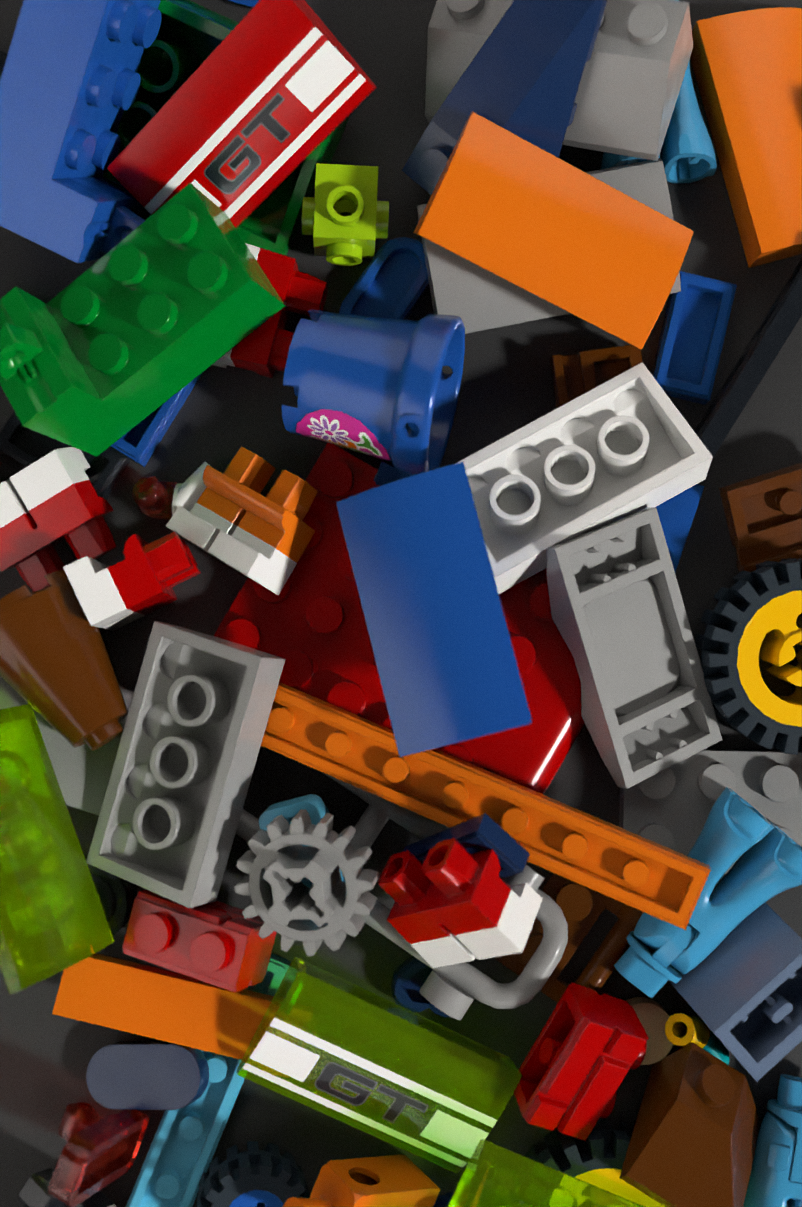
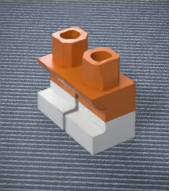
[166,446,318,596]

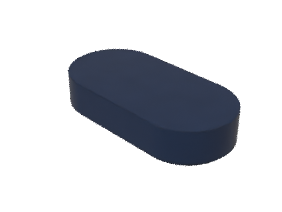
[86,1041,209,1110]

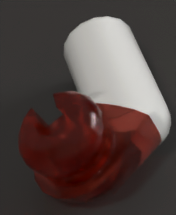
[132,461,210,520]

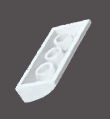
[455,362,713,594]

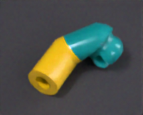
[665,1013,730,1065]

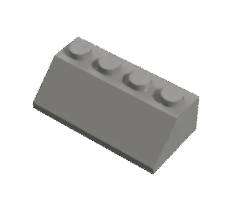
[425,0,693,161]

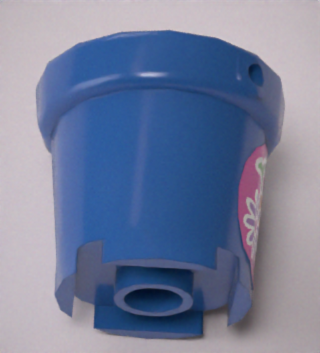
[282,309,465,476]

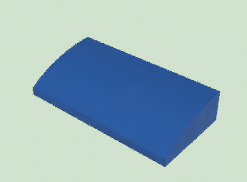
[336,462,532,757]

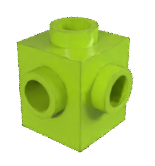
[302,163,389,266]

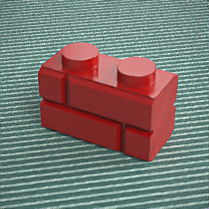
[122,890,277,993]
[511,982,649,1141]

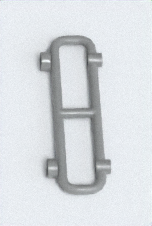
[235,772,568,1021]

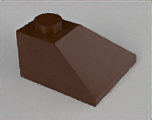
[619,1043,761,1207]

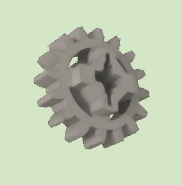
[235,809,379,956]

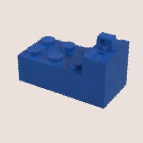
[0,0,162,263]

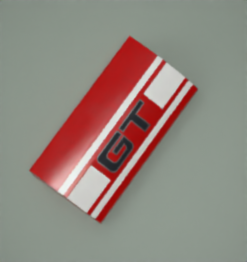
[107,0,377,229]

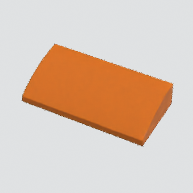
[690,7,802,268]
[414,112,694,350]

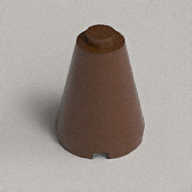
[0,570,128,751]

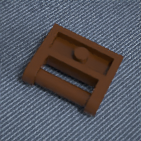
[494,871,643,1003]

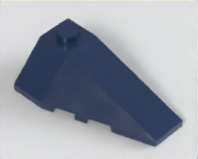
[402,0,607,195]

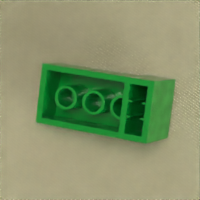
[0,183,285,457]

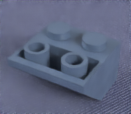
[668,902,802,1082]

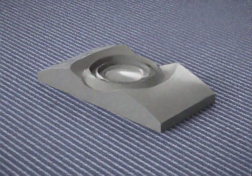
[546,507,722,789]

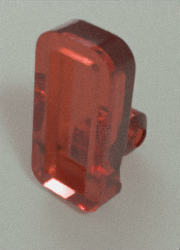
[48,1102,150,1207]

